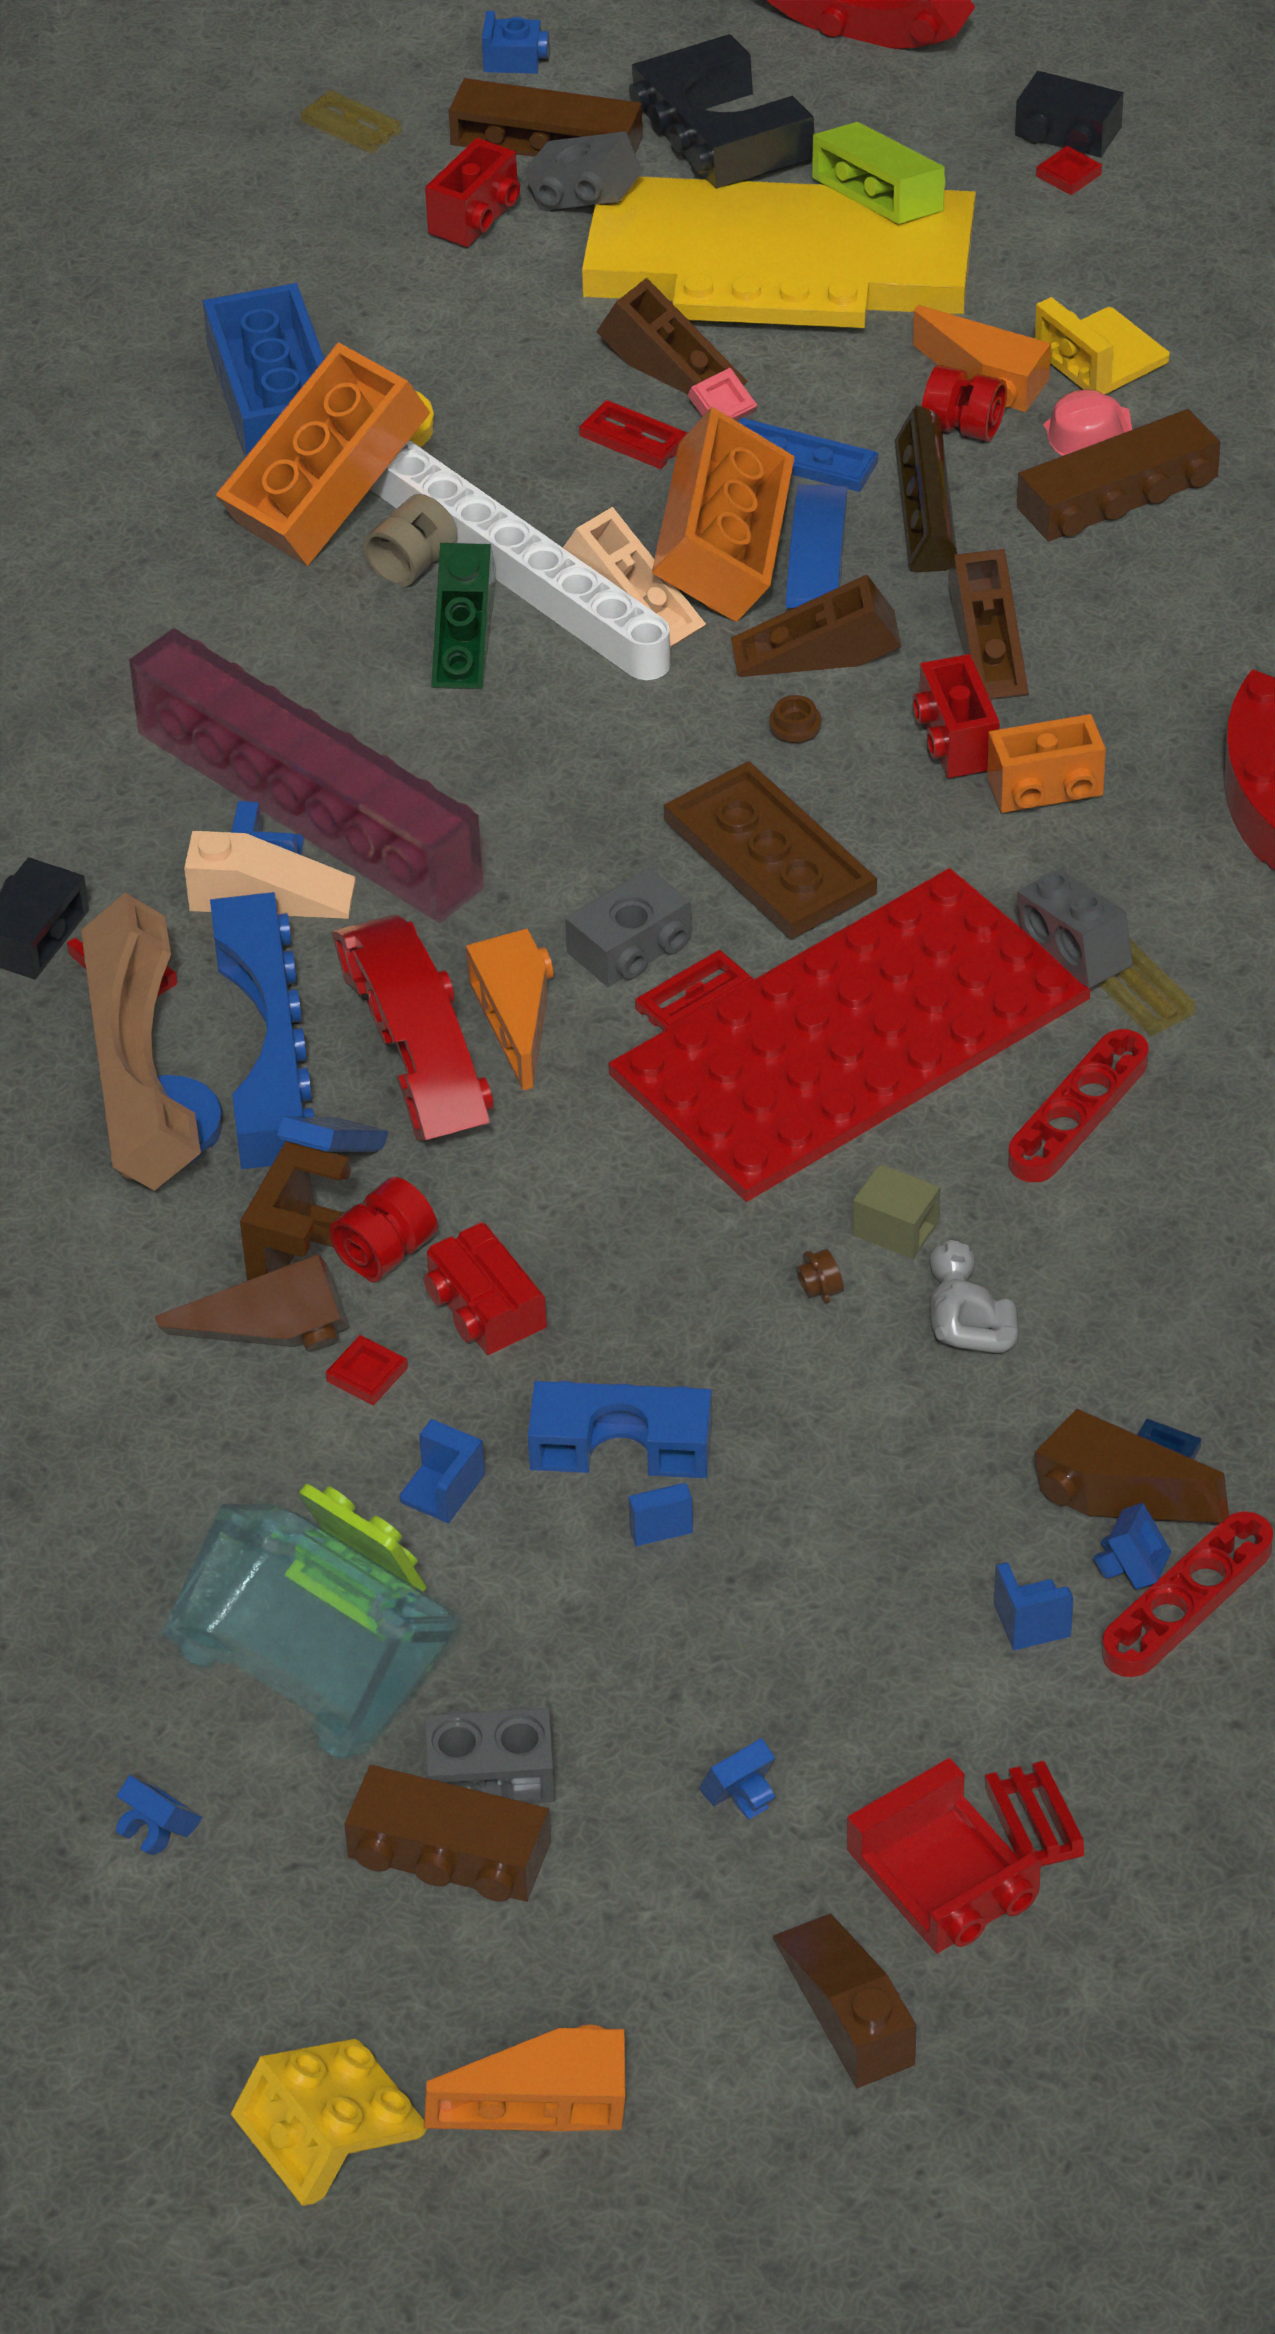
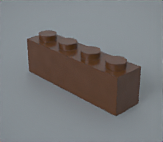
[448,78,643,157]
[1017,409,1221,542]

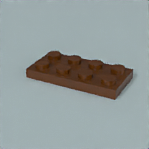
[664,761,877,939]

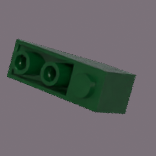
[431,543,496,689]

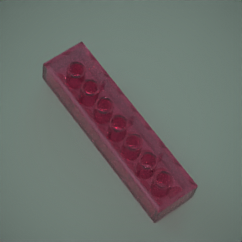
[129,628,483,924]

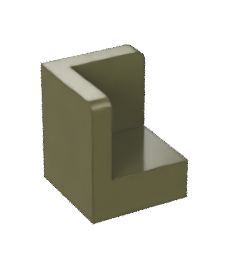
[853,1165,941,1260]

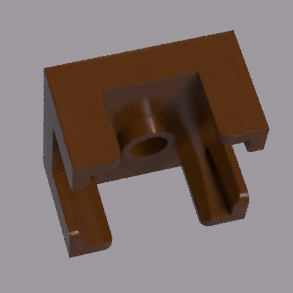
[240,1141,351,1281]

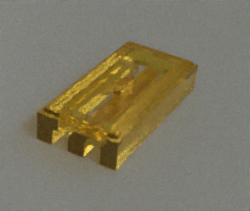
[301,90,401,154]
[1098,939,1195,1037]

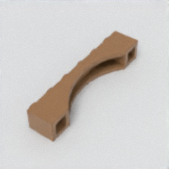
[81,892,201,1191]

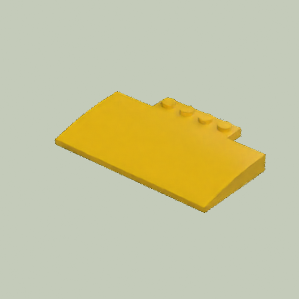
[582,177,976,328]

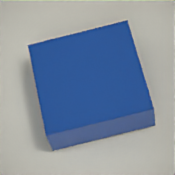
[628,1483,693,1547]

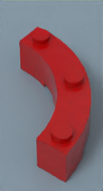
[766,0,975,49]
[1224,669,1275,870]
[331,915,494,1140]

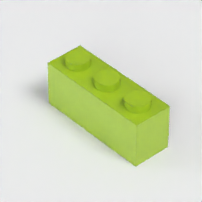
[812,121,946,224]

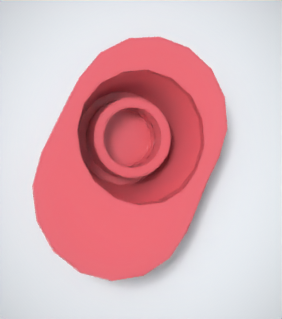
[1043,389,1132,456]

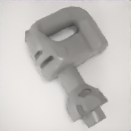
[930,1240,1019,1353]

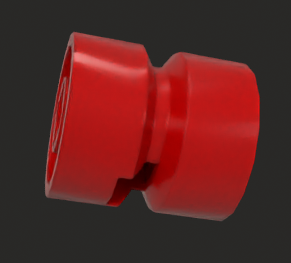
[921,364,1007,443]
[329,1176,438,1283]

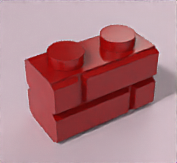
[423,1222,547,1356]

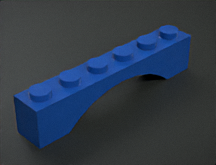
[210,892,314,1169]

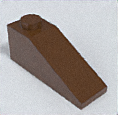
[596,278,748,395]
[948,549,1029,700]
[731,574,902,677]
[155,1254,350,1351]
[1035,1409,1229,1523]
[773,1913,916,2089]

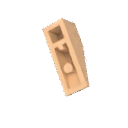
[563,507,706,649]
[184,831,356,919]

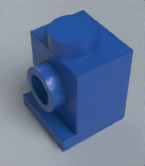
[482,11,550,74]

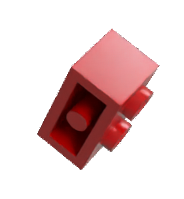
[425,137,520,247]
[912,654,1000,778]

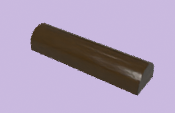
[895,405,957,573]

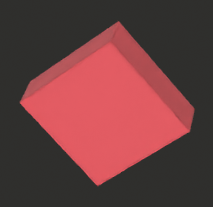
[687,368,758,421]

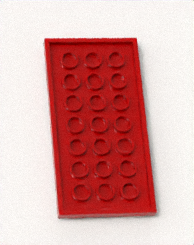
[608,868,1091,1203]

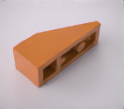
[913,305,1051,412]
[466,928,554,1091]
[424,2025,625,2131]

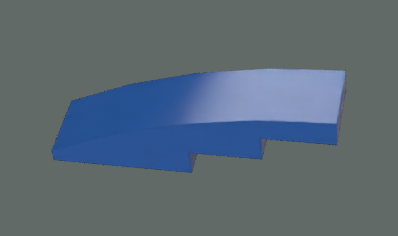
[786,485,848,608]

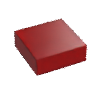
[1036,146,1102,196]
[326,1335,408,1406]

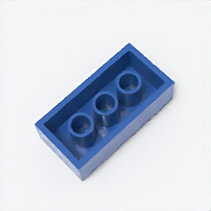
[202,283,324,457]

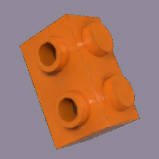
[987,714,1106,813]

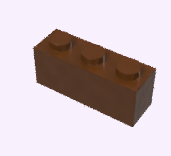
[344,1764,551,1902]

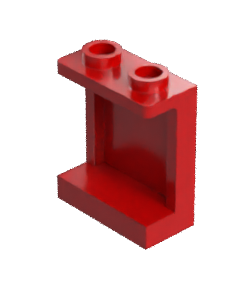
[847,1757,1041,1954]

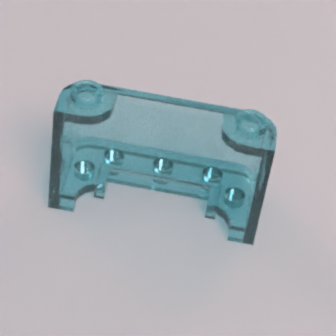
[161,1504,460,1759]

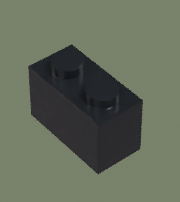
[1015,70,1124,158]
[0,857,89,980]

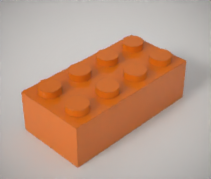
[215,342,430,566]
[652,407,795,622]

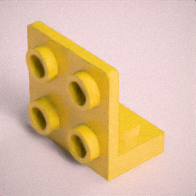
[1035,297,1170,394]
[231,2039,427,2206]

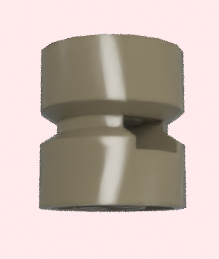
[363,494,457,587]

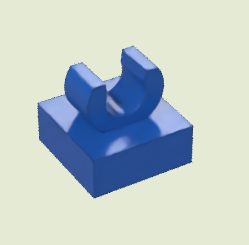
[1093,1502,1172,1590]
[699,1738,775,1820]
[116,1775,202,1855]

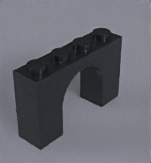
[629,34,815,189]

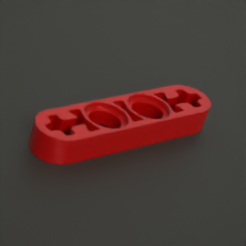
[1008,1029,1149,1182]
[1102,1511,1274,1677]

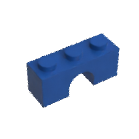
[528,1381,712,1478]

